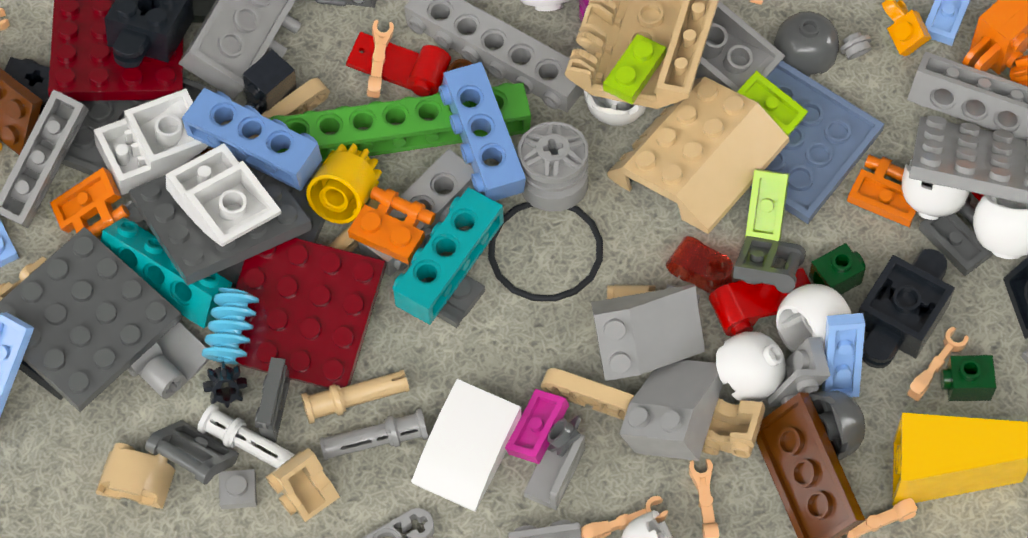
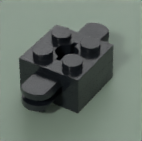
[105,0,194,68]
[858,249,955,368]

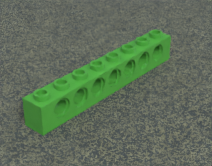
[269,83,531,163]

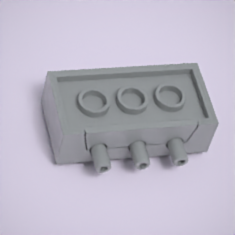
[178,0,301,99]

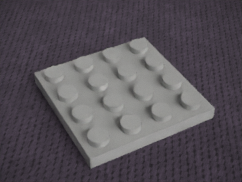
[909,115,1028,204]

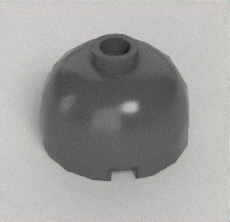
[774,11,839,77]
[809,390,865,460]

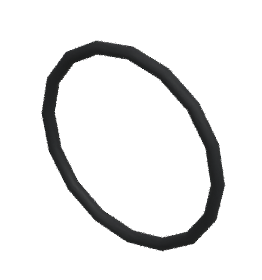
[488,202,603,302]

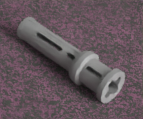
[319,408,429,460]

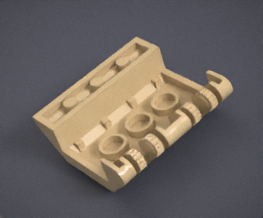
[565,0,719,109]
[607,76,790,234]

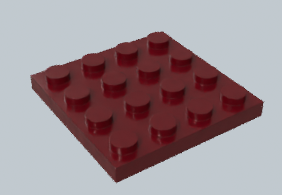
[48,0,184,101]
[235,238,387,389]

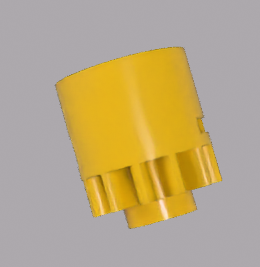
[306,143,382,224]

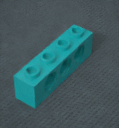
[392,187,504,325]
[100,217,232,329]

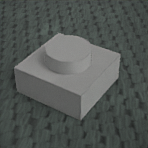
[219,469,257,509]

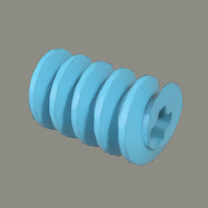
[202,287,259,365]

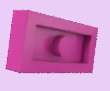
[505,389,569,464]

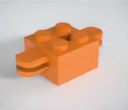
[962,0,1028,75]

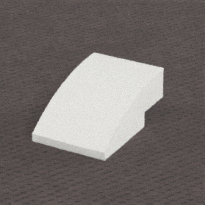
[94,89,208,195]
[166,143,281,247]
[411,379,521,512]

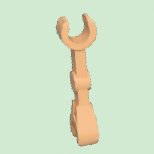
[367,20,394,98]
[907,327,969,401]
[689,459,719,538]
[581,496,668,538]
[846,498,917,538]

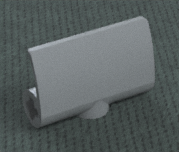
[127,322,209,399]

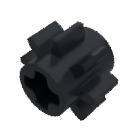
[203,361,248,408]

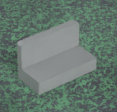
[524,434,585,510]

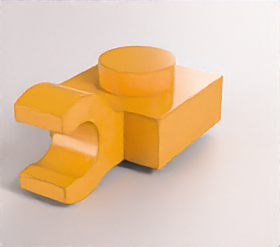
[882,0,932,56]

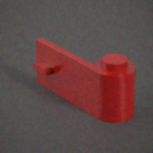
[346,32,451,97]
[708,268,811,336]

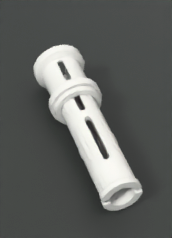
[197,404,295,468]

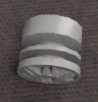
[518,122,588,211]

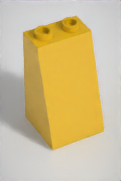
[892,413,1028,506]

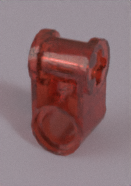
[666,236,733,294]

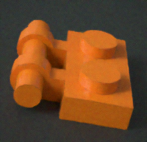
[847,154,917,228]
[50,167,130,241]
[348,186,436,265]

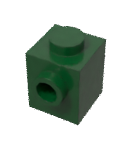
[809,243,866,295]
[940,355,997,401]

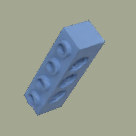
[439,62,526,201]
[182,88,322,191]

